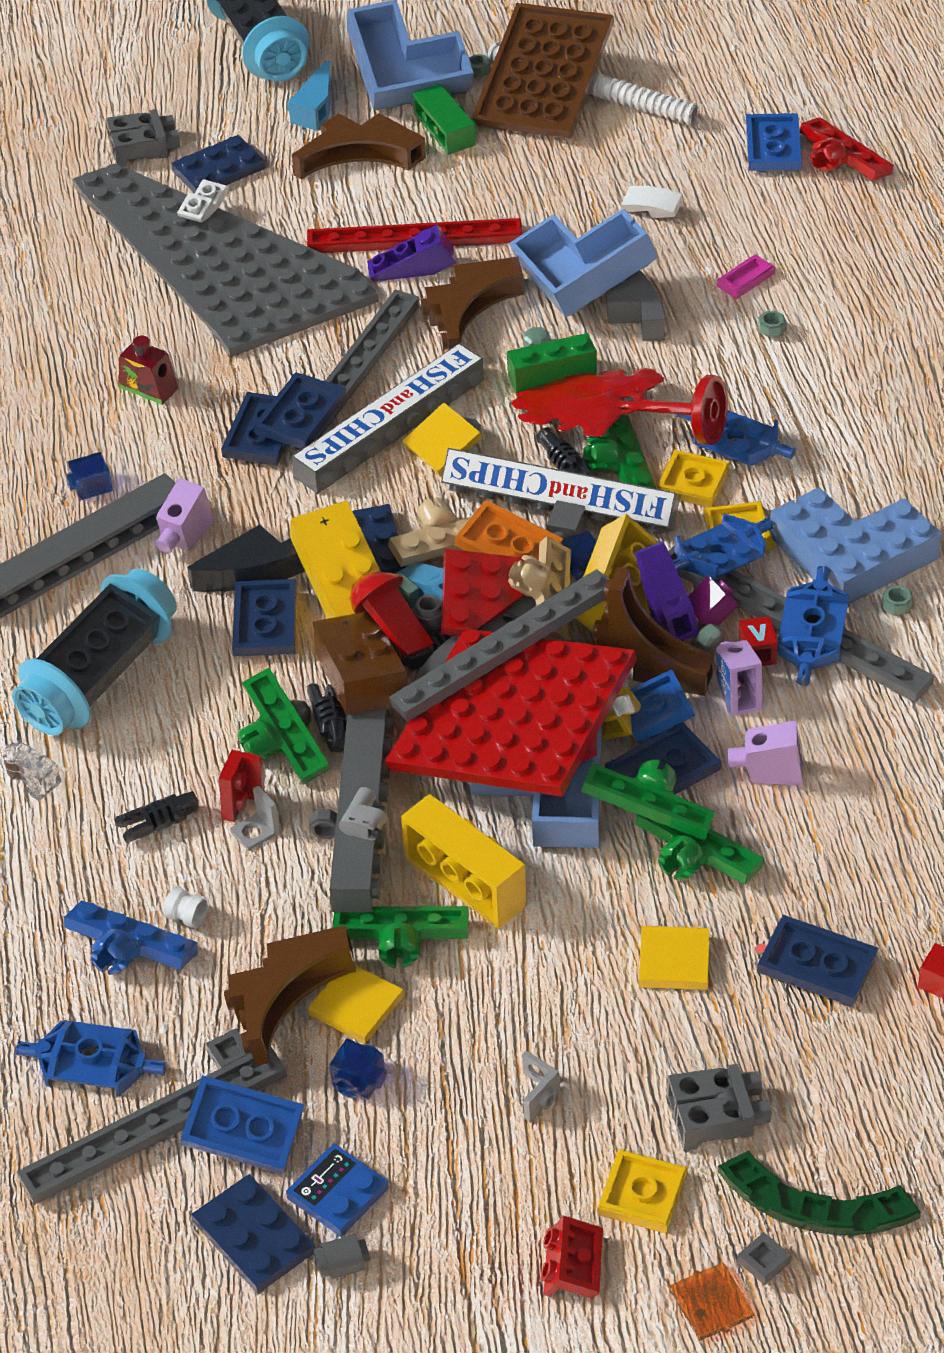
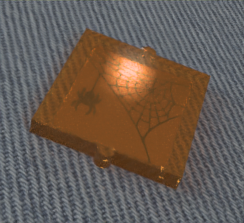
[669,1262,754,1341]

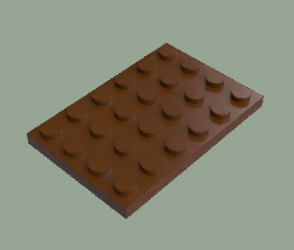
[472,3,614,139]

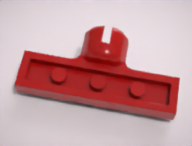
[800,117,894,181]

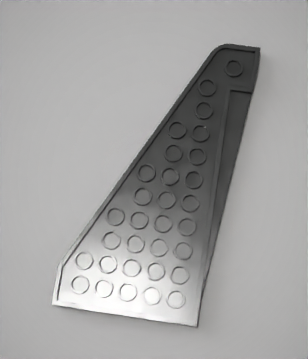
[73,164,379,357]

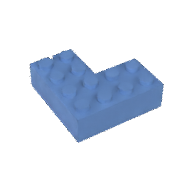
[347,0,473,111]
[508,208,659,318]
[770,487,942,603]
[470,725,602,848]

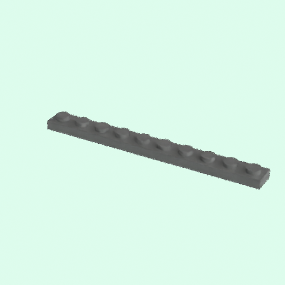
[669,546,934,702]

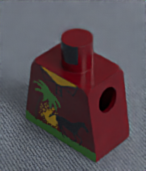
[118,335,178,405]

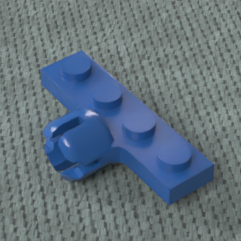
[64,900,198,975]

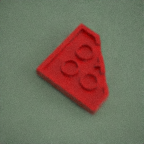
[441,549,527,636]

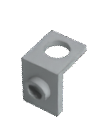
[230,786,280,851]
[522,1051,559,1122]

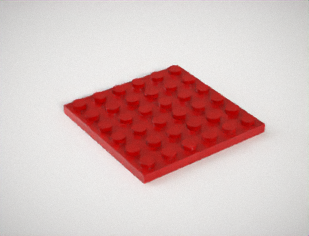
[385,629,637,797]

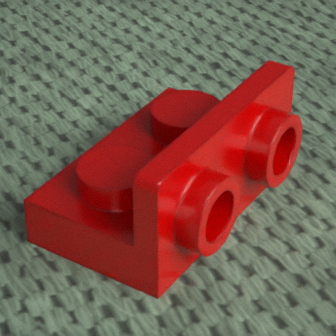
[218,749,265,822]
[541,1215,603,1299]

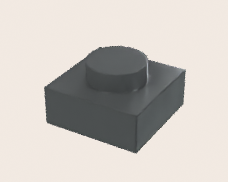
[205,1028,250,1069]
[738,1232,791,1285]

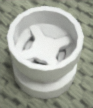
[163,886,209,929]

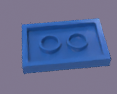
[746,113,802,172]
[180,1075,304,1174]

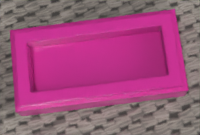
[717,254,775,299]

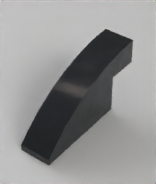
[187,524,305,592]

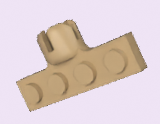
[388,497,472,567]
[508,536,571,641]

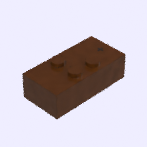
[313,611,407,715]

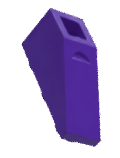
[367,225,456,282]
[635,541,699,641]

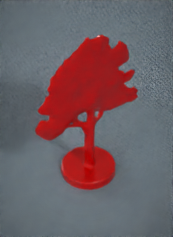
[511,368,728,445]

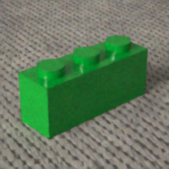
[413,84,478,155]
[507,333,597,394]

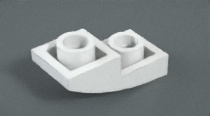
[177,179,228,223]
[621,186,684,218]

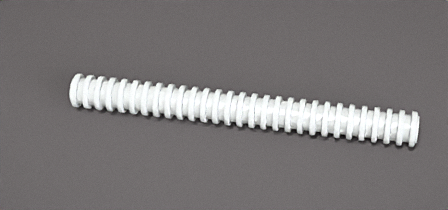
[487,41,698,126]

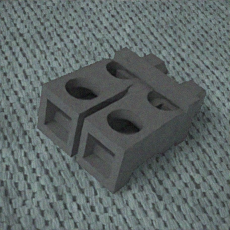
[106,109,180,167]
[667,1064,772,1152]

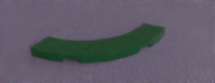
[718,1150,921,1235]

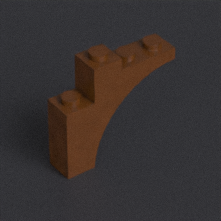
[292,113,426,179]
[421,257,523,351]
[592,567,714,696]
[224,925,356,1066]

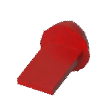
[349,571,434,658]

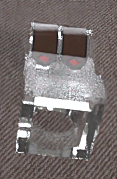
[2,742,61,801]

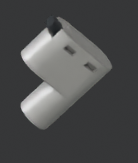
[339,787,387,841]

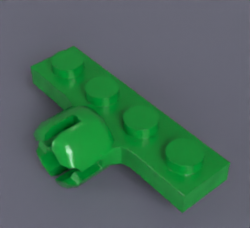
[583,414,656,489]
[237,667,331,785]
[581,759,715,840]
[635,814,765,884]
[332,906,469,968]

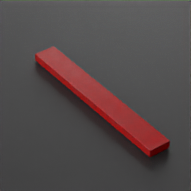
[307,218,522,253]

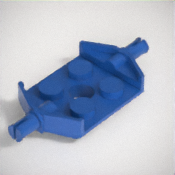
[676,410,796,466]
[673,514,773,579]
[777,566,850,686]
[16,1020,167,1097]

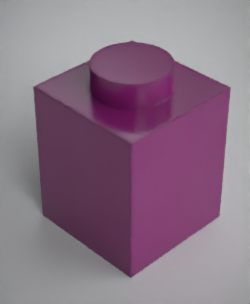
[688,575,740,626]

